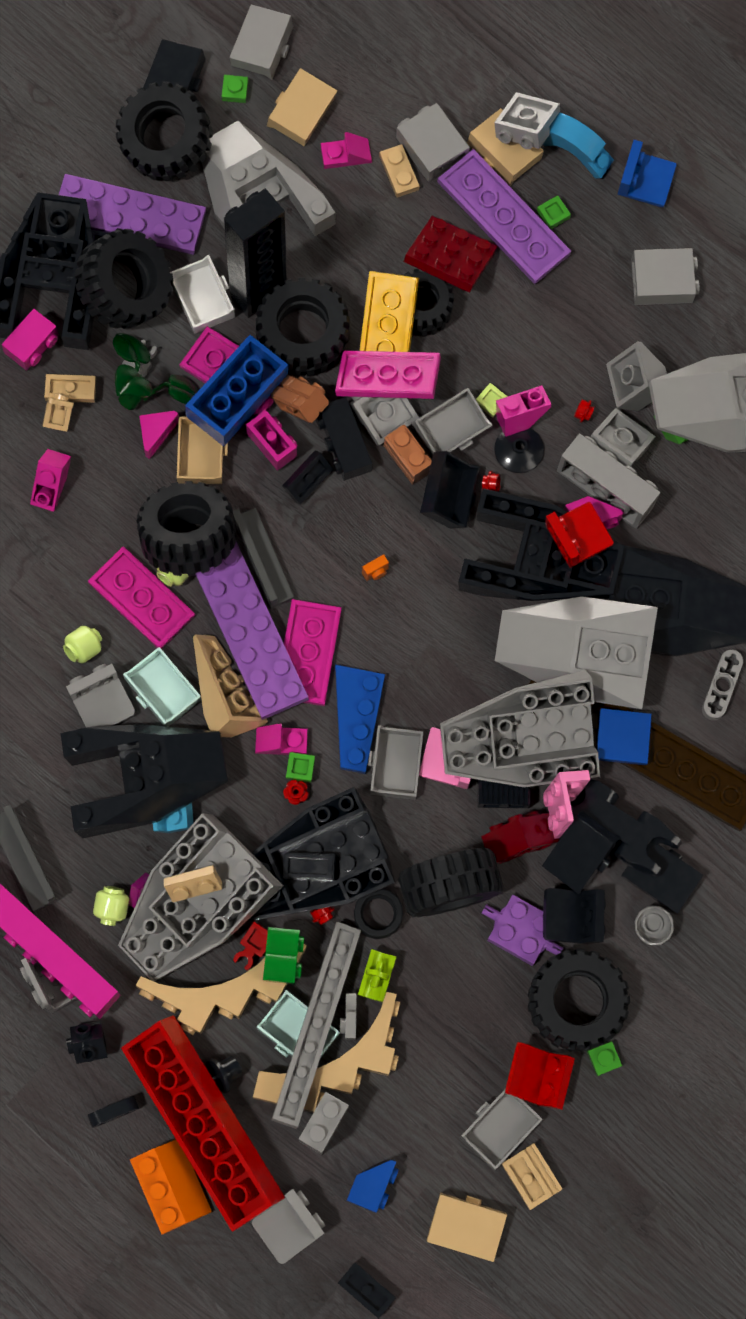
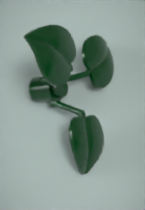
[113,333,198,410]

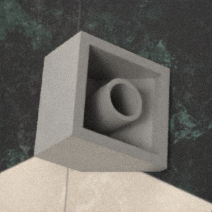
[606,341,667,411]

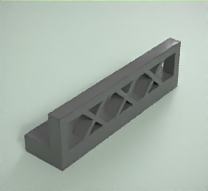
[233,508,294,609]
[0,805,58,912]

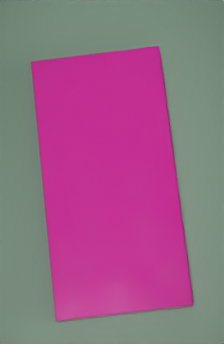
[179,326,281,416]
[335,351,441,399]
[88,546,195,649]
[284,599,342,706]

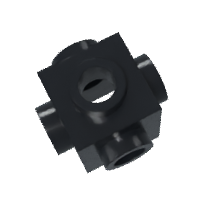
[66,1021,108,1064]

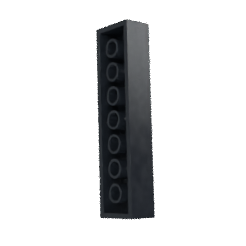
[224,188,287,318]

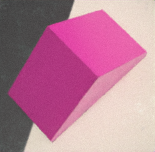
[139,411,179,459]

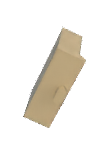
[267,68,337,146]
[467,108,544,186]
[177,417,228,484]
[427,1193,507,1262]

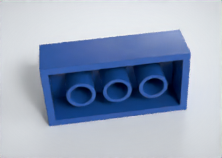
[185,335,288,447]

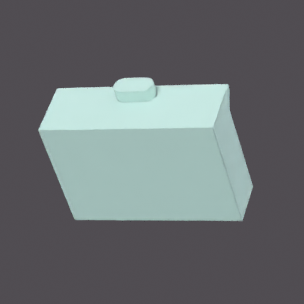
[123,647,201,727]
[257,990,340,1058]

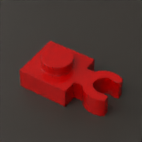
[233,921,268,970]

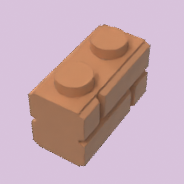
[271,375,329,423]
[384,424,432,485]

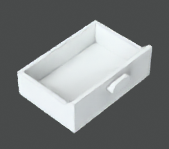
[170,255,235,334]

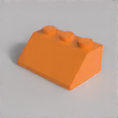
[130,1140,212,1235]

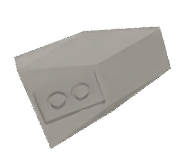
[648,353,746,452]
[495,597,658,709]
[440,670,600,787]
[118,813,283,982]

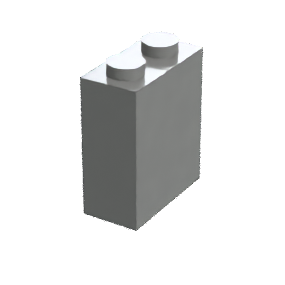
[396,103,470,182]
[631,248,699,305]
[299,1092,349,1155]

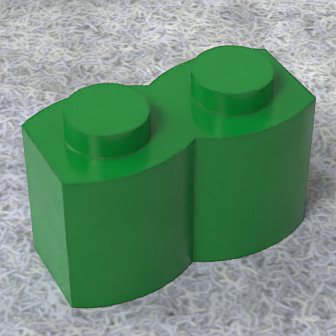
[263,927,304,984]

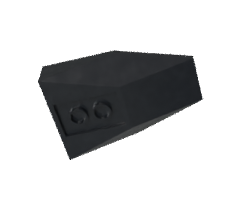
[608,545,746,657]

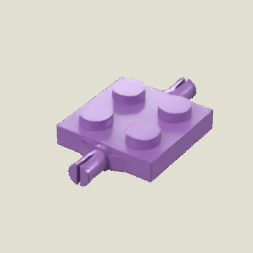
[481,895,564,966]

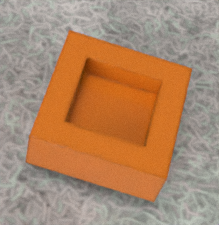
[362,554,389,581]

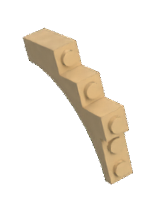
[136,944,307,1035]
[253,992,400,1113]

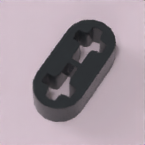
[87,1096,139,1128]

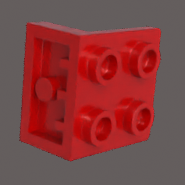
[545,502,614,568]
[505,1042,575,1110]

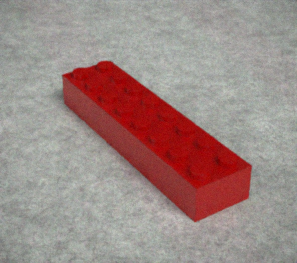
[121,1015,286,1232]

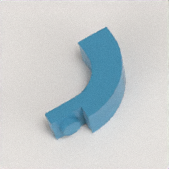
[543,113,614,178]

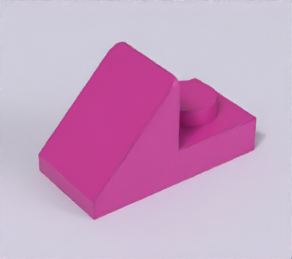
[321,132,372,169]
[255,724,308,755]

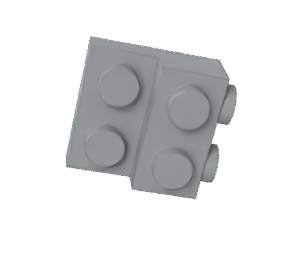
[494,92,560,149]
[349,397,419,446]
[590,408,656,467]

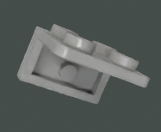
[66,664,135,728]
[20,958,77,1013]
[252,1189,326,1264]

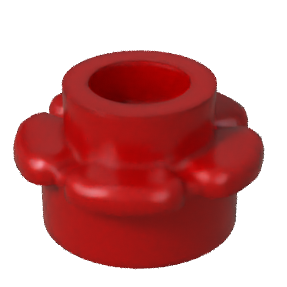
[574,399,595,423]
[482,471,500,492]
[283,780,309,805]
[310,907,334,925]

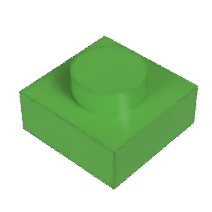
[222,75,248,103]
[537,196,571,229]
[286,752,315,783]
[587,1042,622,1076]

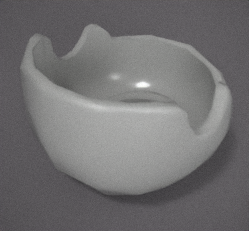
[634,905,674,945]

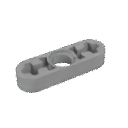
[702,650,743,720]

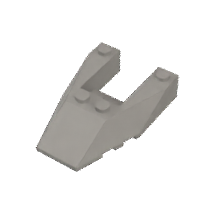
[202,121,336,236]

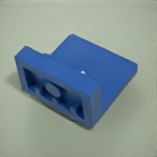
[617,140,676,207]

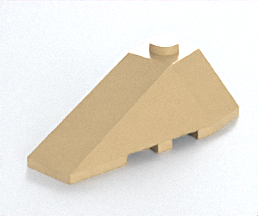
[193,635,268,737]

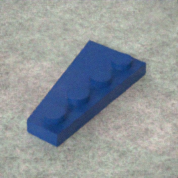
[335,665,385,774]

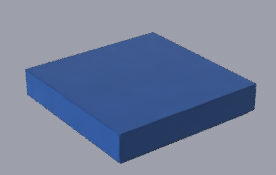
[596,708,651,765]

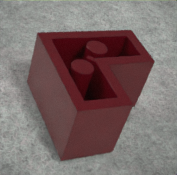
[481,811,559,864]

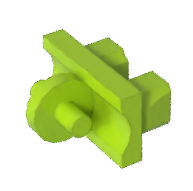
[358,949,396,1003]

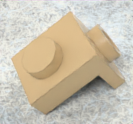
[42,394,74,432]

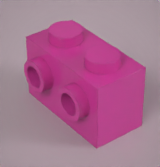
[1,309,59,371]
[246,410,298,471]

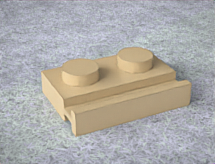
[501,1143,562,1210]

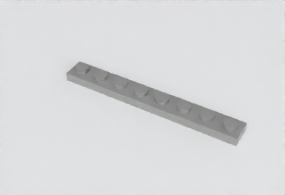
[271,922,361,1129]

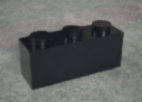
[316,397,372,481]

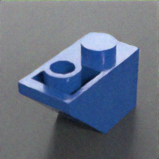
[347,1160,399,1213]

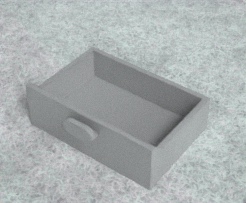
[229,4,294,79]
[411,388,492,457]
[368,725,423,800]
[460,1088,543,1170]

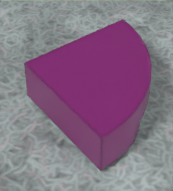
[128,873,149,908]

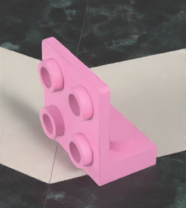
[419,727,471,789]
[543,770,590,839]

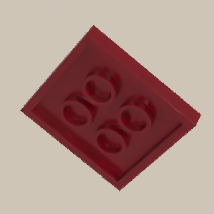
[403,216,497,293]

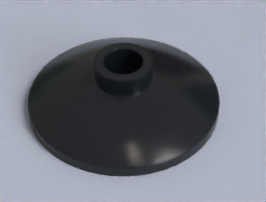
[494,428,544,473]

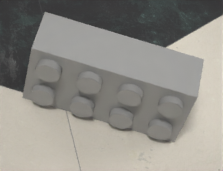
[557,433,661,529]

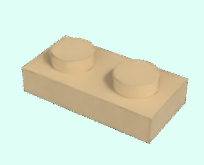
[379,144,419,198]
[44,374,96,403]
[164,865,222,902]

